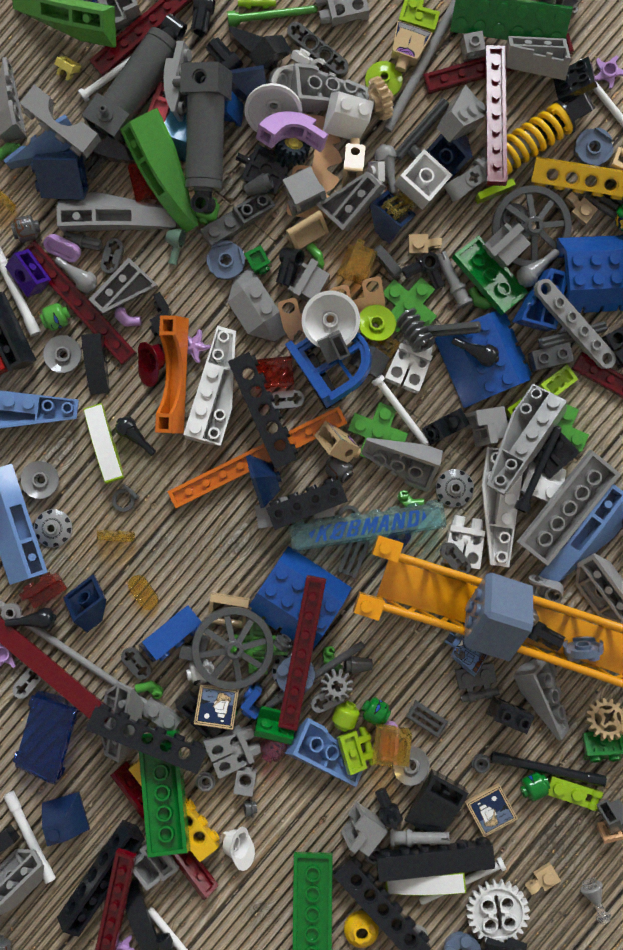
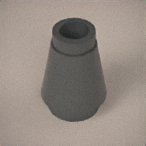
[244,173,274,196]
[344,656,373,675]

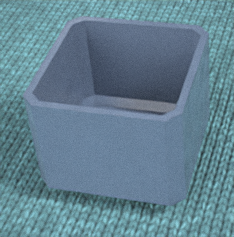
[464,572,533,662]

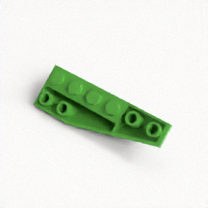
[12,0,116,48]
[120,108,199,233]

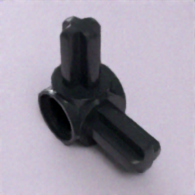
[402,252,444,289]
[375,788,403,830]

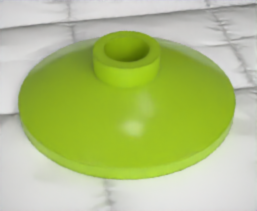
[365,61,403,96]
[359,305,396,341]

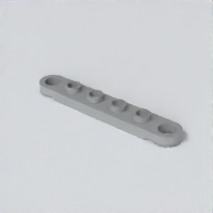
[534,279,616,369]

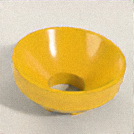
[344,910,379,948]

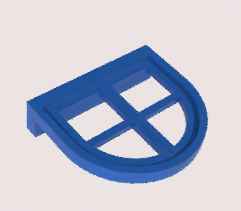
[285,332,372,408]

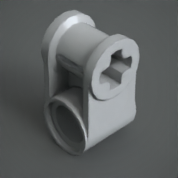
[528,575,564,603]

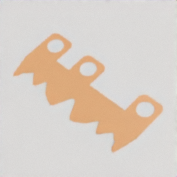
[287,113,342,218]
[278,276,385,341]

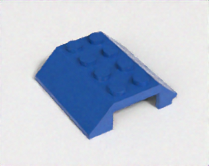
[556,235,623,313]
[434,311,532,409]
[249,546,352,649]

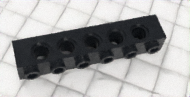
[228,352,298,469]
[85,703,207,774]
[57,820,145,937]
[333,854,431,950]

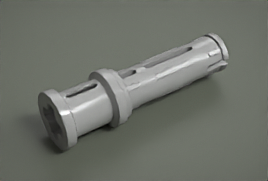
[437,251,473,309]
[390,829,450,847]

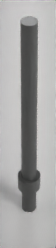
[266,641,365,708]

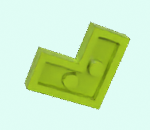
[398,0,440,33]

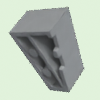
[506,36,571,80]
[437,85,486,142]
[315,172,386,232]
[89,258,158,314]

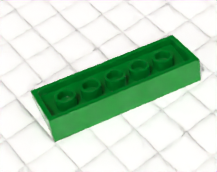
[139,729,190,858]

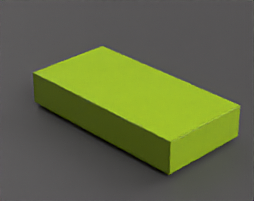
[475,178,516,205]

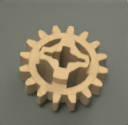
[368,76,394,121]
[585,698,623,742]

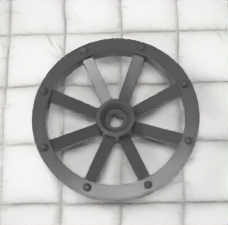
[491,185,572,267]
[191,607,274,689]

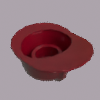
[138,342,166,387]

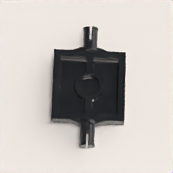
[235,144,291,196]

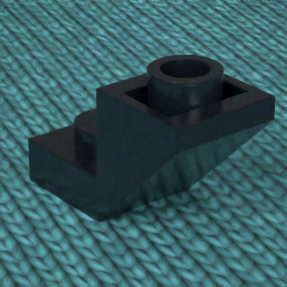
[149,292,172,337]
[422,408,470,445]

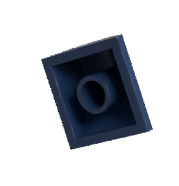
[230,65,266,102]
[426,134,473,184]
[370,190,416,244]
[246,455,282,508]
[63,574,107,633]
[42,791,90,847]

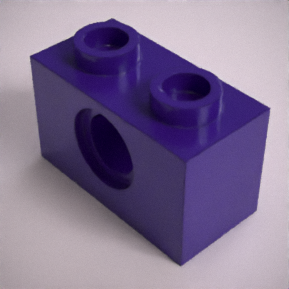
[5,249,51,297]

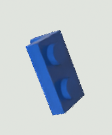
[240,682,263,720]

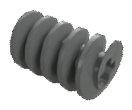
[396,308,435,353]

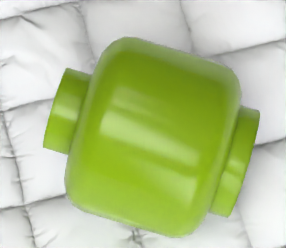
[332,701,360,732]

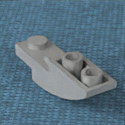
[163,41,192,122]

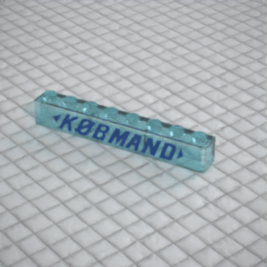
[289,500,447,552]

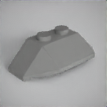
[228,268,286,342]
[575,553,623,624]
[101,682,144,763]
[0,849,44,915]

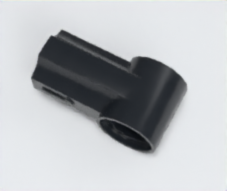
[191,0,215,36]
[206,37,243,70]
[276,246,305,286]
[528,621,565,652]

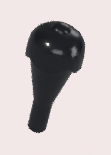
[452,337,499,367]
[115,416,156,456]
[5,608,57,630]

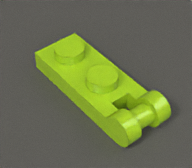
[548,775,604,812]

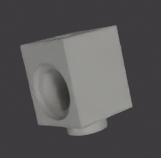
[460,31,486,62]
[233,764,257,797]

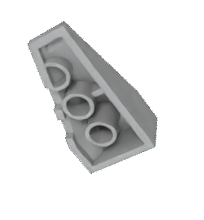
[0,57,27,142]
[290,63,369,112]
[361,438,443,492]
[513,658,569,740]

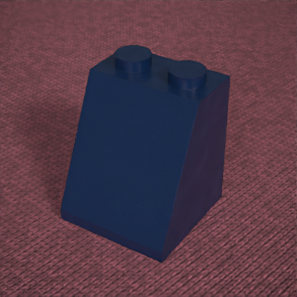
[31,151,89,200]

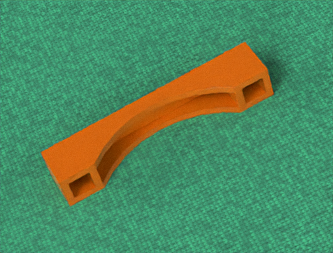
[155,316,189,434]

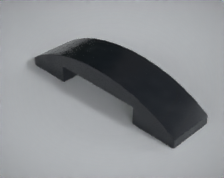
[125,879,160,950]

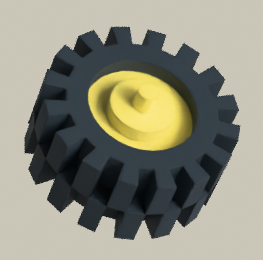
[275,138,311,166]

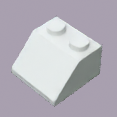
[323,91,374,140]
[394,149,452,210]
[520,461,566,503]

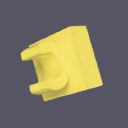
[54,56,82,81]

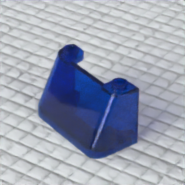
[13,690,81,785]

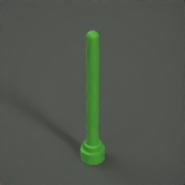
[227,5,318,27]

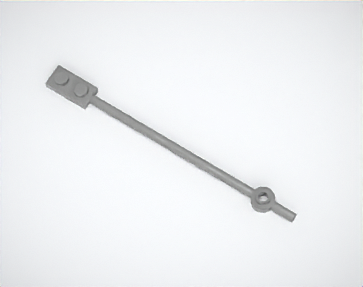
[0,600,183,731]

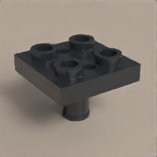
[553,56,598,103]

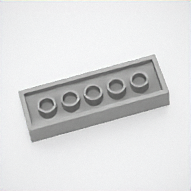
[517,450,620,566]

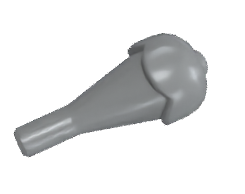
[374,144,398,194]
[517,249,559,287]
[55,257,97,293]

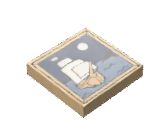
[194,684,239,730]
[465,783,518,837]

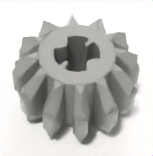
[321,669,353,702]

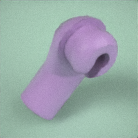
[114,307,142,327]

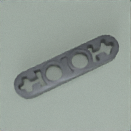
[287,22,348,78]

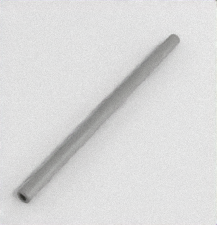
[383,0,455,133]

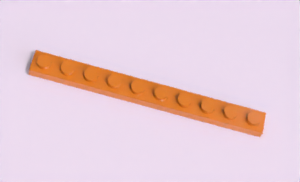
[167,406,347,509]

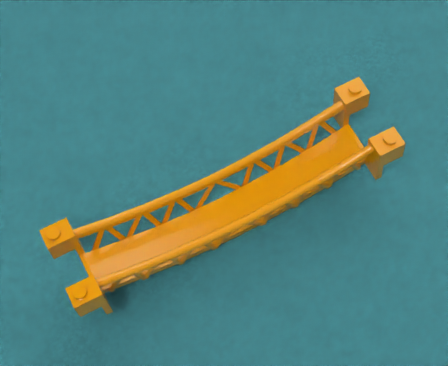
[353,535,623,688]

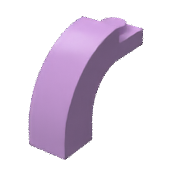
[256,111,328,152]

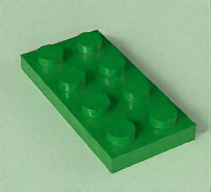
[451,235,529,316]

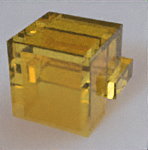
[337,238,378,285]
[372,724,412,767]

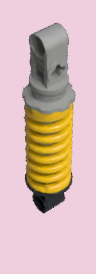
[444,92,595,202]

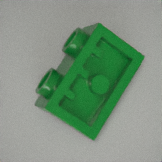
[254,706,294,745]
[582,731,623,763]

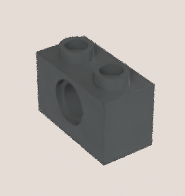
[527,342,574,373]

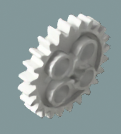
[466,879,530,943]

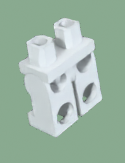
[384,339,433,394]
[441,515,485,569]

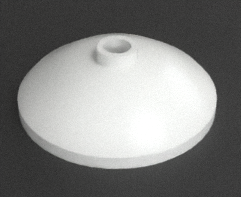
[244,83,302,132]
[302,291,360,347]

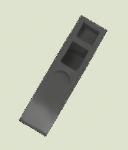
[200,192,275,248]

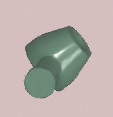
[165,229,186,265]

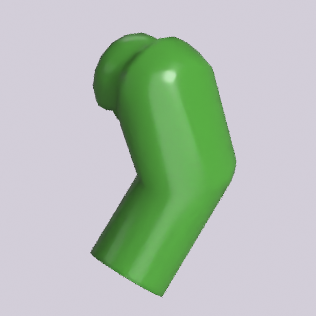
[0,142,21,161]
[306,242,325,270]
[468,287,493,309]
[398,490,424,509]
[322,646,343,674]
[135,680,163,699]

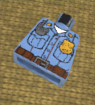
[445,632,487,677]

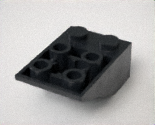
[404,769,469,832]

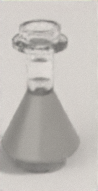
[580,877,611,924]

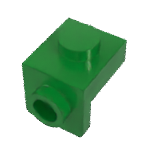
[244,245,272,275]

